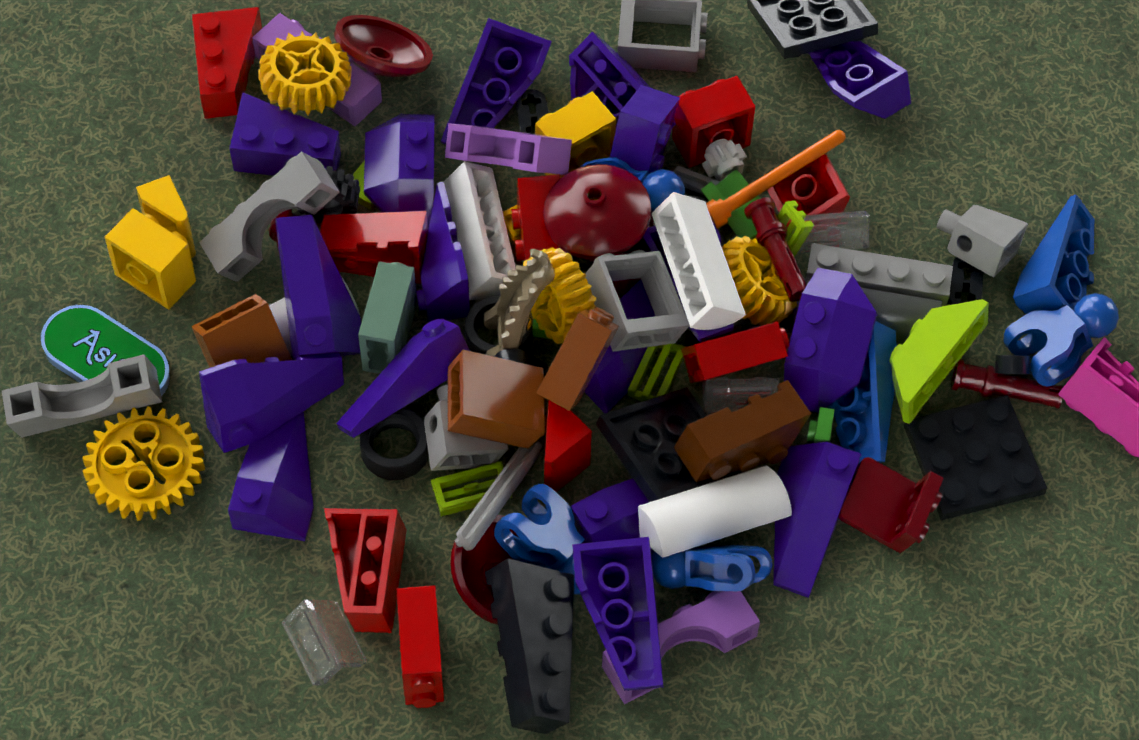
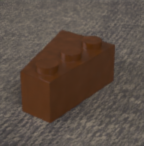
[674,380,811,482]

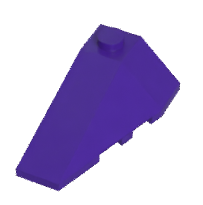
[199,353,344,453]
[572,537,664,691]

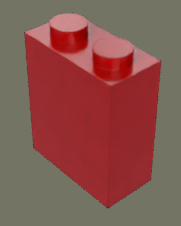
[681,321,790,383]
[396,585,444,708]

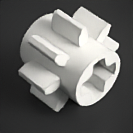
[702,139,747,181]

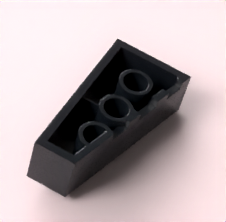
[485,558,574,734]

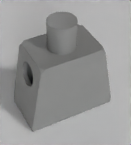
[937,205,1028,277]
[424,384,508,471]

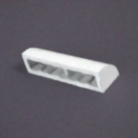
[444,161,515,300]
[651,192,746,330]
[638,465,792,558]

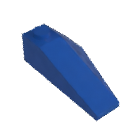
[1013,194,1094,314]
[827,321,897,463]

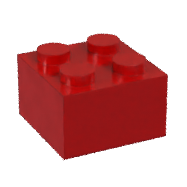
[672,76,755,168]

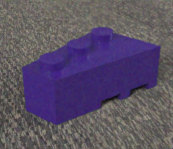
[610,85,680,174]
[230,93,341,176]

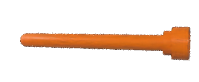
[706,130,846,229]

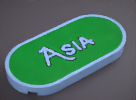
[41,305,170,396]

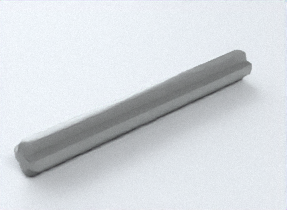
[455,441,542,551]

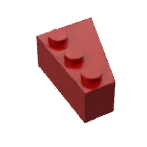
[192,7,262,119]
[511,174,566,262]
[320,211,428,284]
[324,508,407,633]

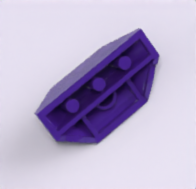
[569,31,676,128]
[364,114,434,231]
[784,268,877,414]

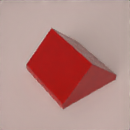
[767,153,850,232]
[544,400,592,492]

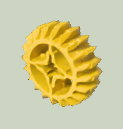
[258,31,352,116]
[722,236,797,326]
[523,247,596,344]

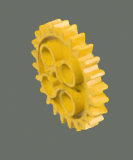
[82,406,205,521]

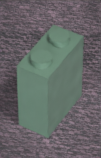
[358,262,417,374]

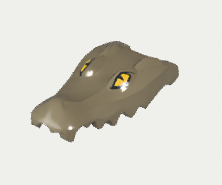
[484,249,555,357]

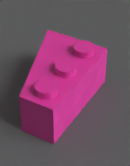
[1058,337,1139,457]

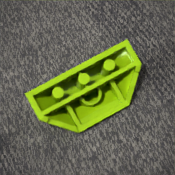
[890,299,989,424]

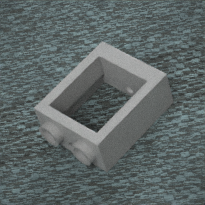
[617,0,708,72]
[586,250,690,351]

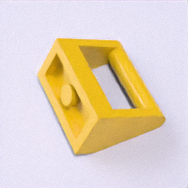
[136,175,196,258]

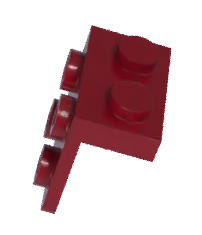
[839,457,944,554]

